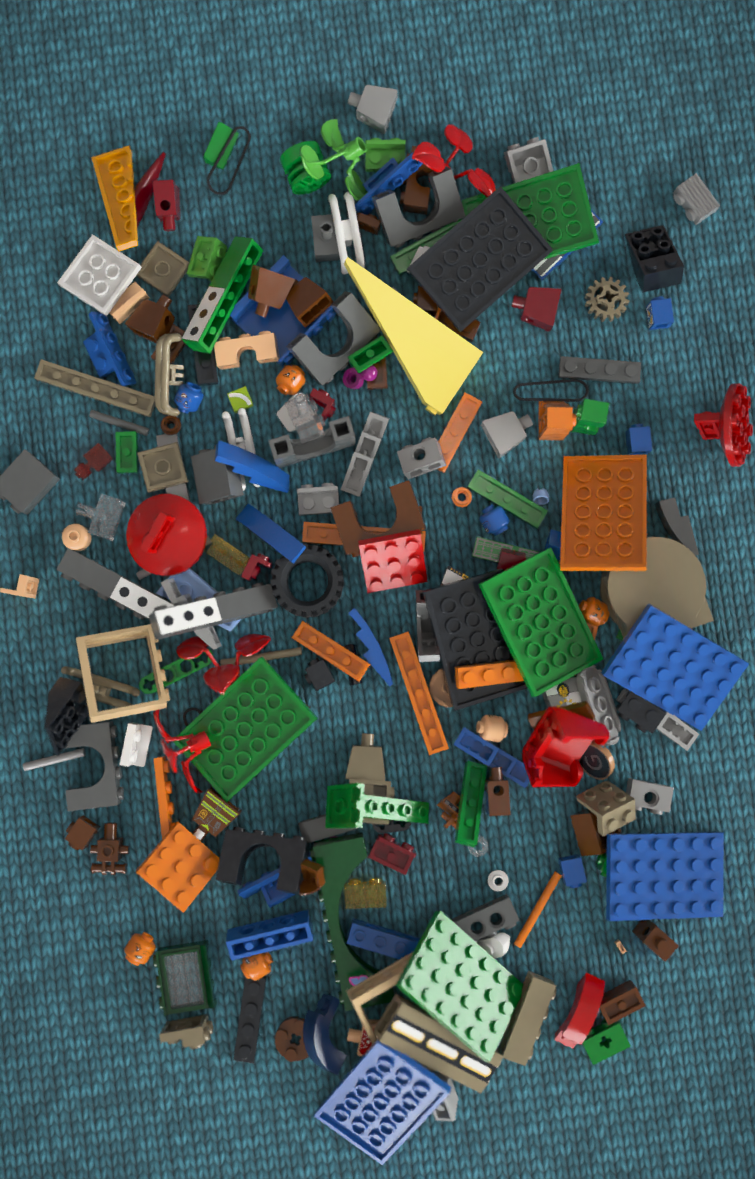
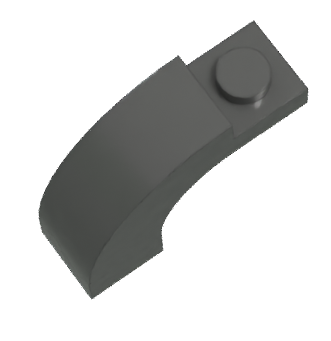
[416,590,440,662]

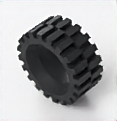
[270,544,344,618]

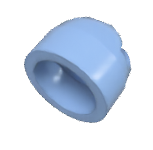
[533,488,549,505]

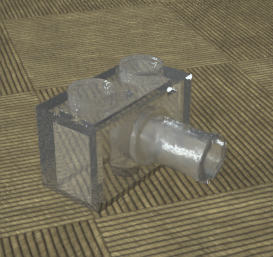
[285,393,325,444]
[76,494,126,541]

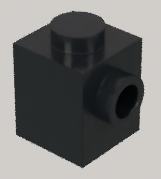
[304,658,335,691]

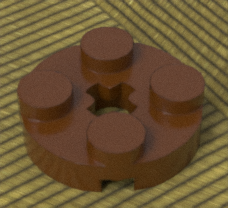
[275,1016,309,1062]

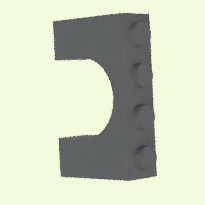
[372,166,466,248]
[286,291,381,386]
[268,416,356,468]
[65,721,124,811]

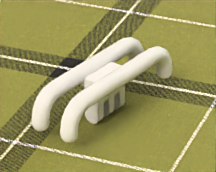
[328,192,365,275]
[222,408,260,490]

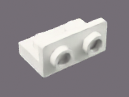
[120,722,153,767]

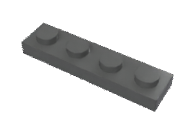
[558,356,641,384]

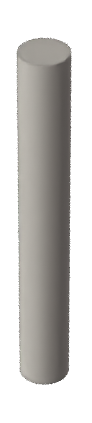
[23,748,86,771]

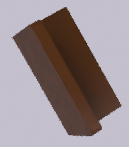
[600,980,646,1025]

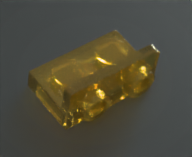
[207,534,250,575]
[344,878,387,909]

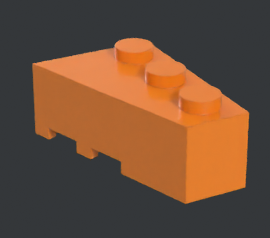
[539,401,576,440]

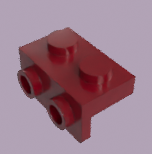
[368,833,416,875]

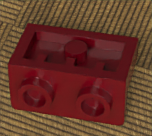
[241,553,272,582]

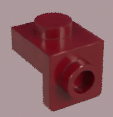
[310,388,336,422]

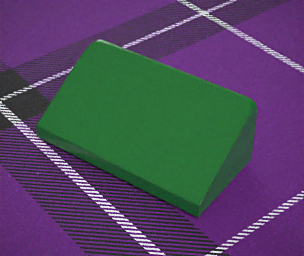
[203,122,239,170]
[348,336,393,373]

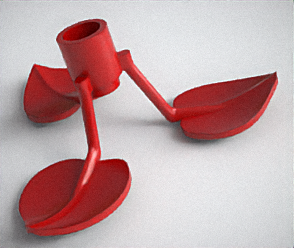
[412,124,495,198]
[176,634,271,694]
[153,709,211,794]

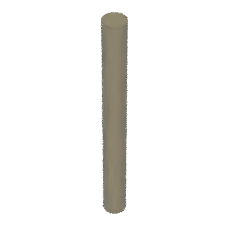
[220,647,302,666]

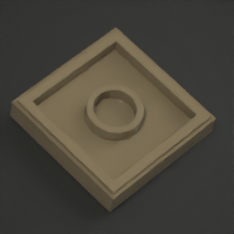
[136,241,190,298]
[137,442,188,493]

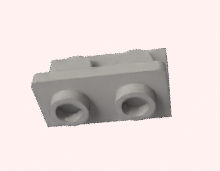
[297,483,339,516]

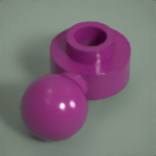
[343,365,378,389]

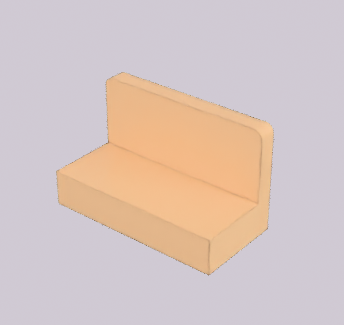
[109,282,150,324]
[0,574,40,599]

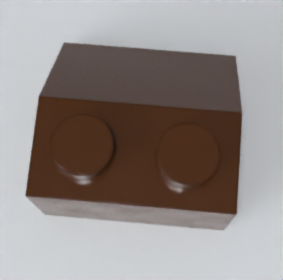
[571,809,622,856]

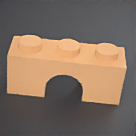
[214,331,280,370]

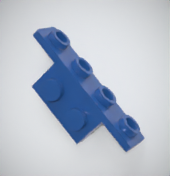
[355,152,423,215]
[83,312,137,386]
[237,852,315,908]

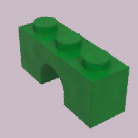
[571,399,609,436]

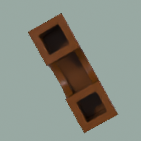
[400,146,433,215]

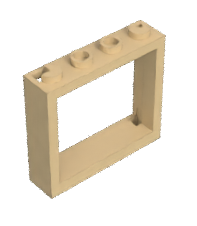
[76,624,170,723]
[346,952,413,1045]

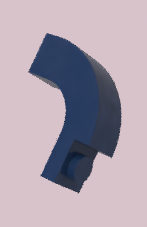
[303,993,347,1075]

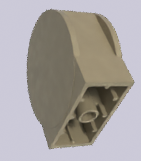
[600,537,714,638]

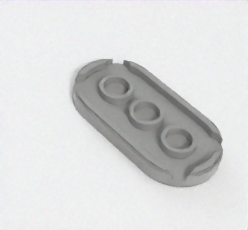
[577,665,621,746]

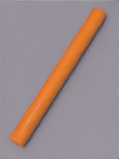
[514,871,562,948]

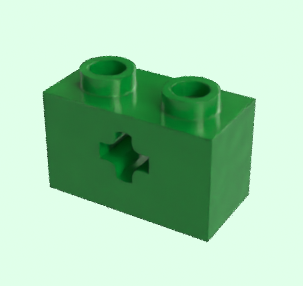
[582,1019,631,1065]

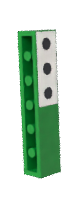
[181,236,263,354]

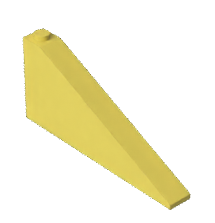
[344,257,483,415]

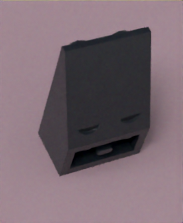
[625,225,684,293]
[44,677,89,756]

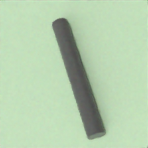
[89,410,150,436]

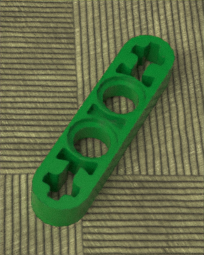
[139,648,214,694]

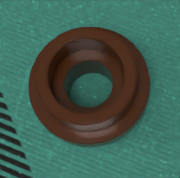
[161,415,181,435]

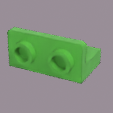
[365,138,406,172]
[186,236,227,282]

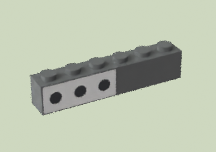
[56,548,173,624]
[149,582,278,640]

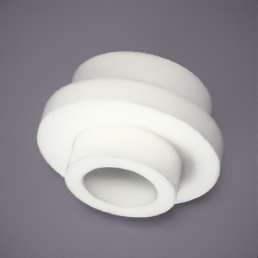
[488,870,509,891]

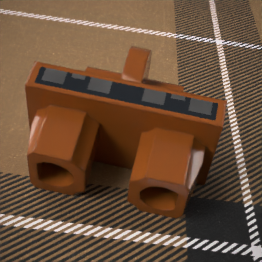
[437,791,460,829]

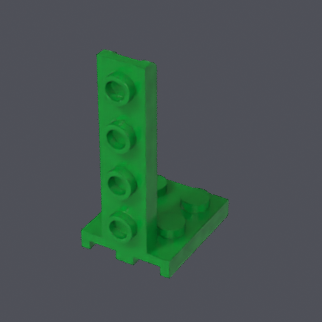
[325,783,429,829]

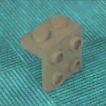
[577,781,636,836]

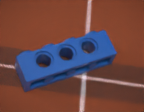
[226,910,313,961]
[347,918,421,960]

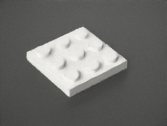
[57,234,142,316]

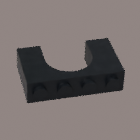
[215,827,311,895]

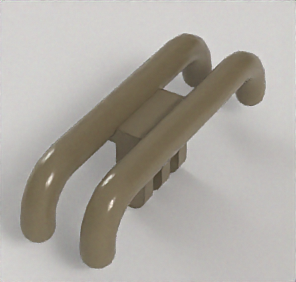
[154,333,184,416]
[61,666,140,708]

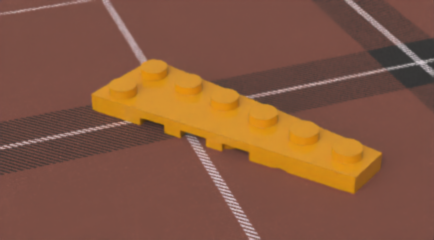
[91,146,138,252]

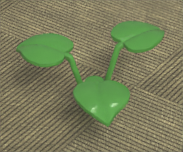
[300,119,367,201]

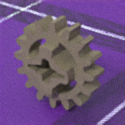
[585,277,629,322]

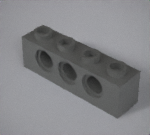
[450,894,520,943]

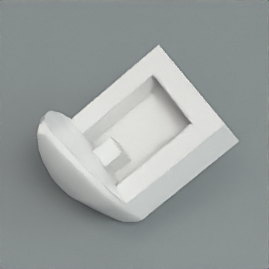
[477,933,510,959]

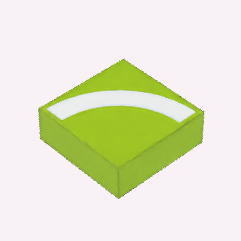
[227,386,254,413]

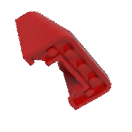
[522,706,610,787]

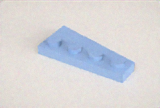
[156,568,241,631]

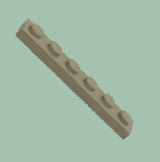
[34,359,155,418]

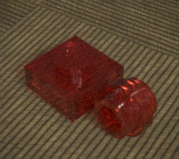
[74,443,113,480]

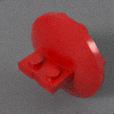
[694,383,753,467]
[126,494,207,576]

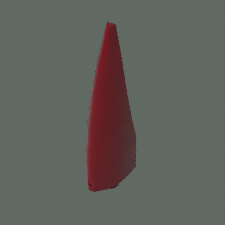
[134,152,166,227]

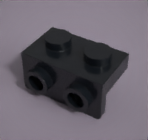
[616,691,667,734]

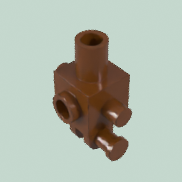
[90,822,130,875]

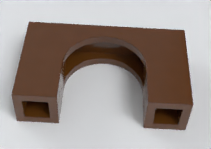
[331,480,426,558]

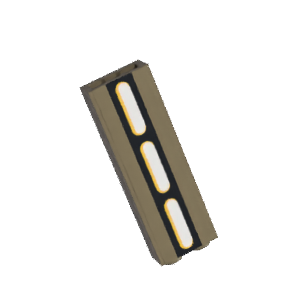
[373,994,503,1093]

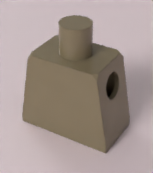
[346,733,385,781]

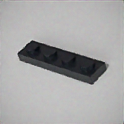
[187,304,218,386]
[233,976,267,1063]

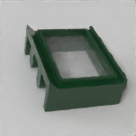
[153,940,217,1016]

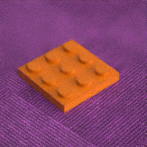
[135,822,220,913]

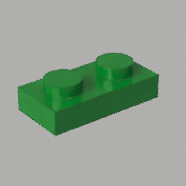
[115,431,138,474]

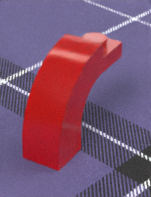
[554,972,605,1049]

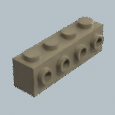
[498,971,556,1066]

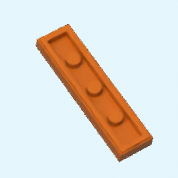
[437,393,482,473]
[291,621,370,682]

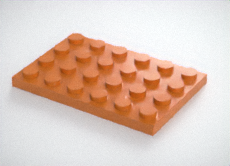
[560,455,647,571]

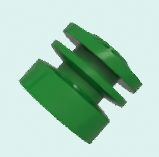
[280,141,331,195]

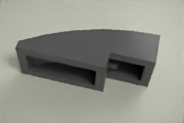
[655,497,699,556]

